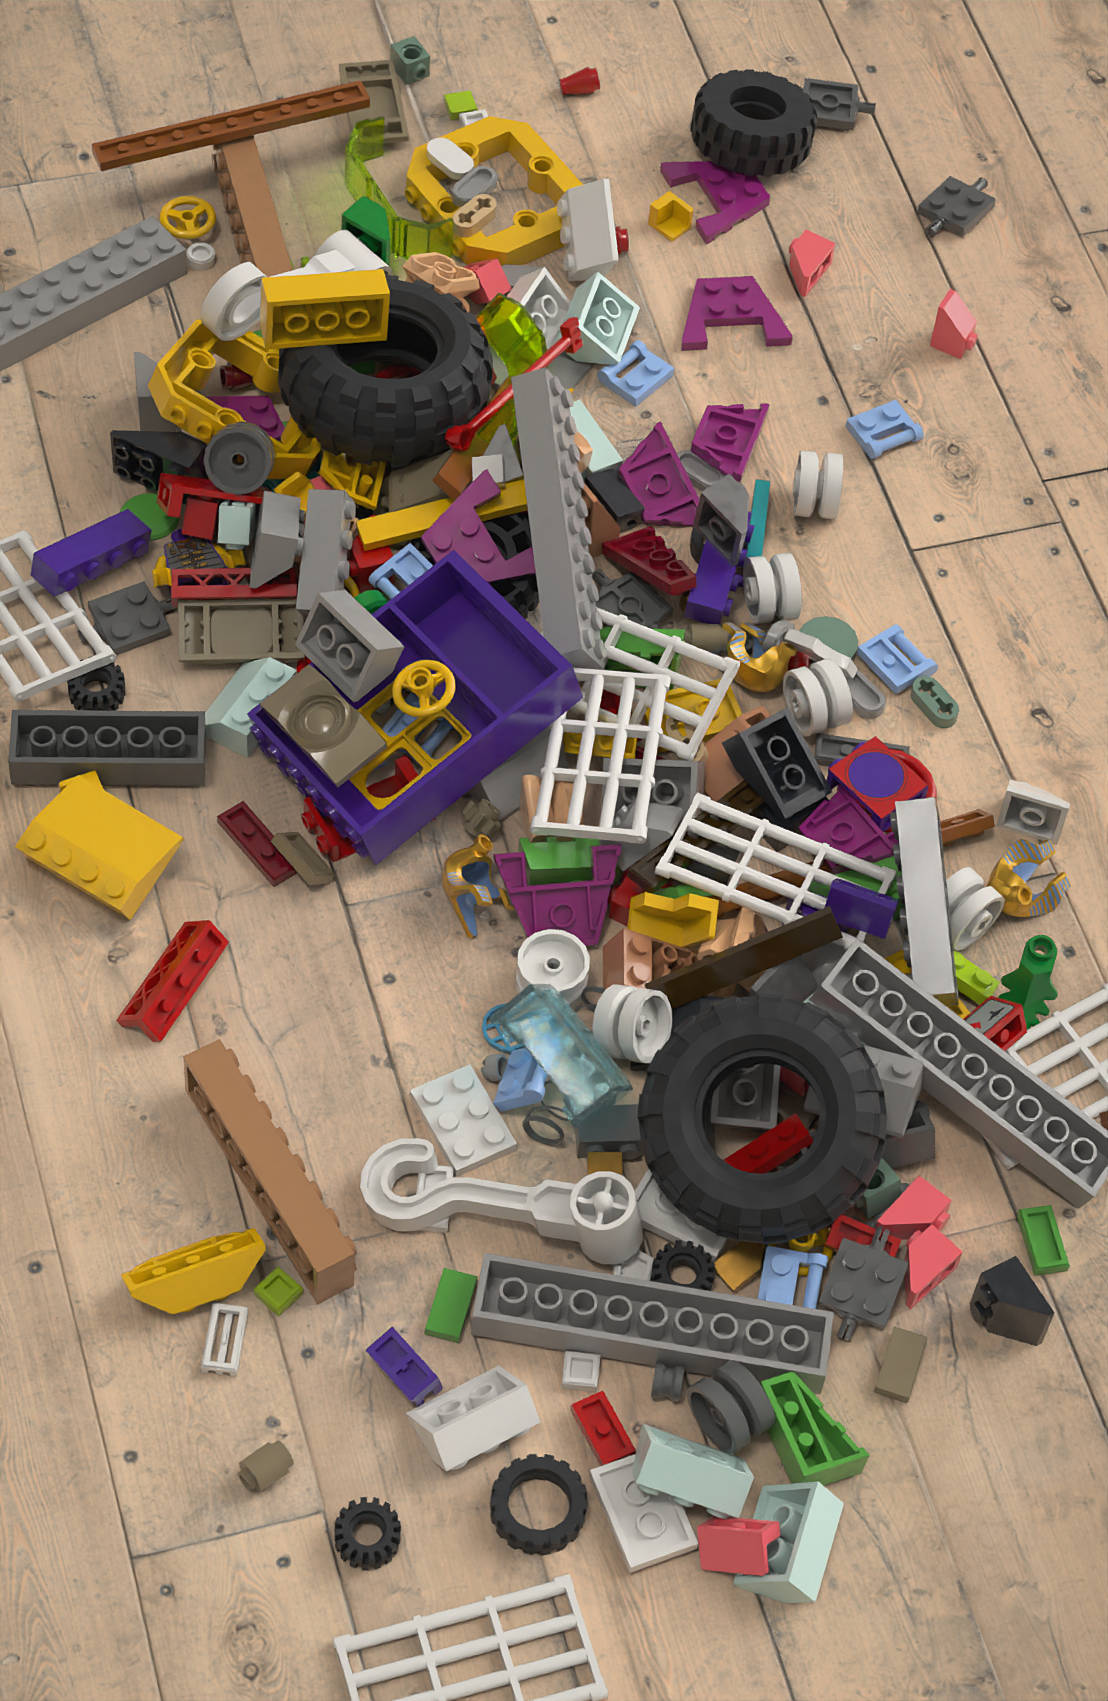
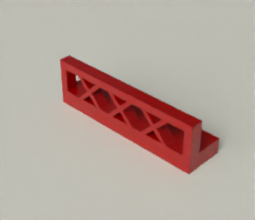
[171,567,297,607]
[116,920,229,1042]

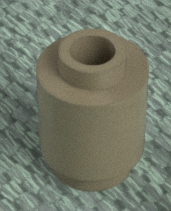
[684,623,728,655]
[237,1440,294,1493]

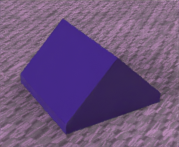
[825,878,900,939]

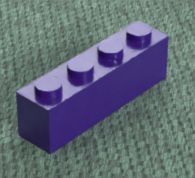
[30,509,152,597]
[684,511,755,625]

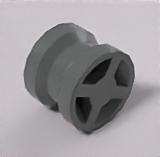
[651,1362,685,1402]

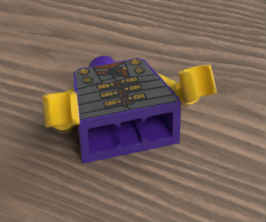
[152,529,246,597]

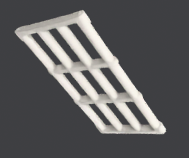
[0,530,117,702]
[541,607,740,761]
[530,667,671,844]
[655,793,897,950]
[982,983,1108,1169]
[333,1574,608,1701]

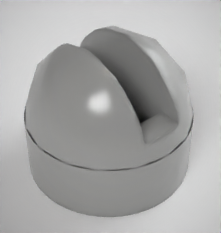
[481,1054,508,1081]

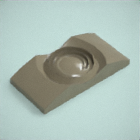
[339,60,409,146]
[178,598,304,666]
[259,665,388,788]

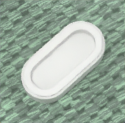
[427,138,474,180]

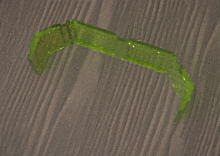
[345,116,454,260]
[475,292,549,446]

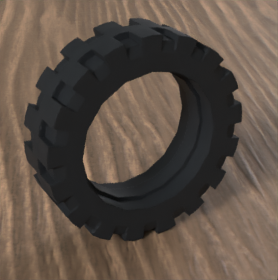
[490,1454,588,1555]

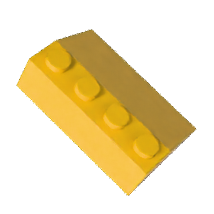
[15,775,184,920]

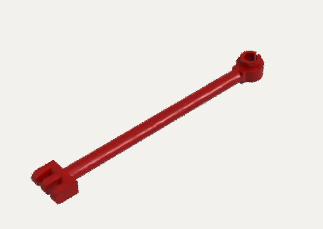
[445,317,583,451]

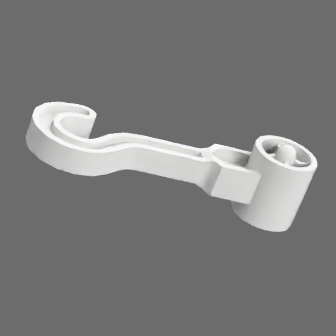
[200,230,393,341]
[360,1138,643,1264]

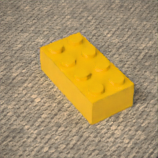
[260,269,390,349]

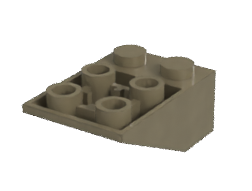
[374,449,454,547]

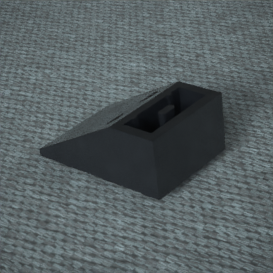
[110,430,209,505]

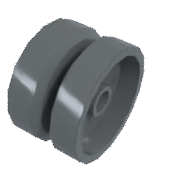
[204,421,276,495]
[686,1360,775,1454]

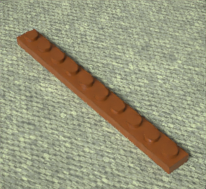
[92,80,370,171]
[705,809,995,919]

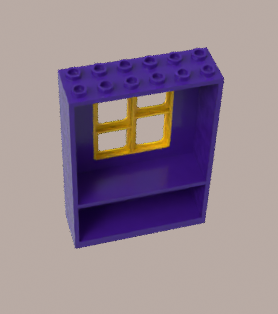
[247,550,584,865]

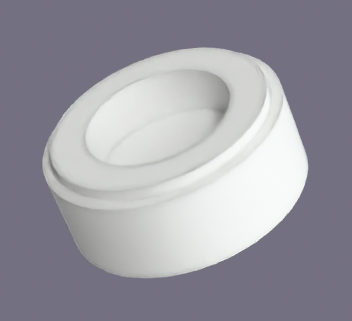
[186,243,215,270]

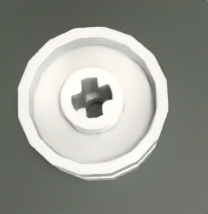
[793,450,843,519]
[743,553,802,624]
[783,658,853,736]
[946,867,1005,951]
[515,929,590,1015]
[592,984,672,1063]

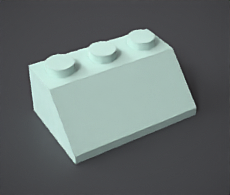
[555,272,640,365]
[205,657,297,758]
[632,1424,754,1519]
[733,1482,844,1604]

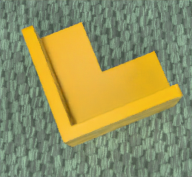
[627,892,719,949]

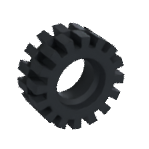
[67,656,125,711]
[650,1240,715,1291]
[334,1497,401,1571]

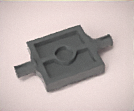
[802,78,876,130]
[918,176,996,237]
[592,569,673,629]
[78,581,178,655]
[818,1227,909,1342]

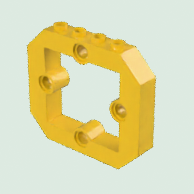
[404,116,583,266]
[148,319,324,479]

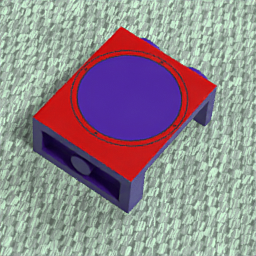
[827,736,928,832]

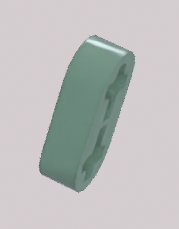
[910,676,959,728]

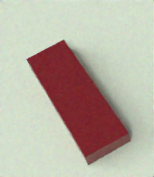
[217,801,298,887]

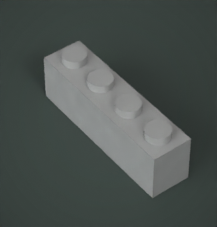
[296,489,356,618]

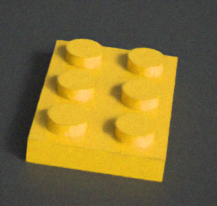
[643,679,743,753]

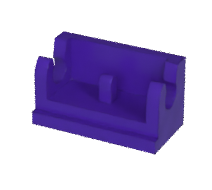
[365,1326,443,1406]

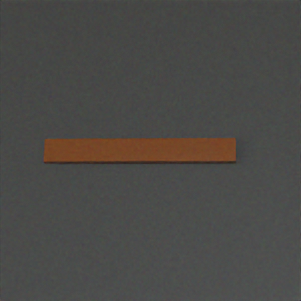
[432,376,516,500]

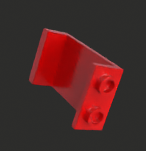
[156,473,271,517]
[301,756,436,863]

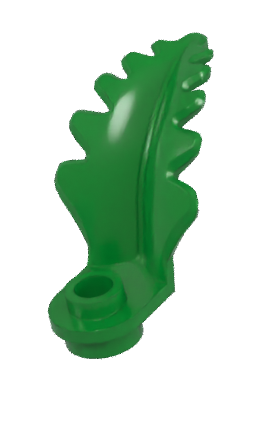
[998,935,1058,1030]

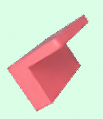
[697,1516,780,1576]

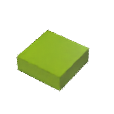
[444,90,478,120]
[253,1266,303,1317]

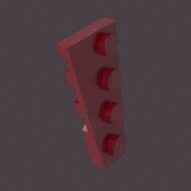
[602,526,697,596]

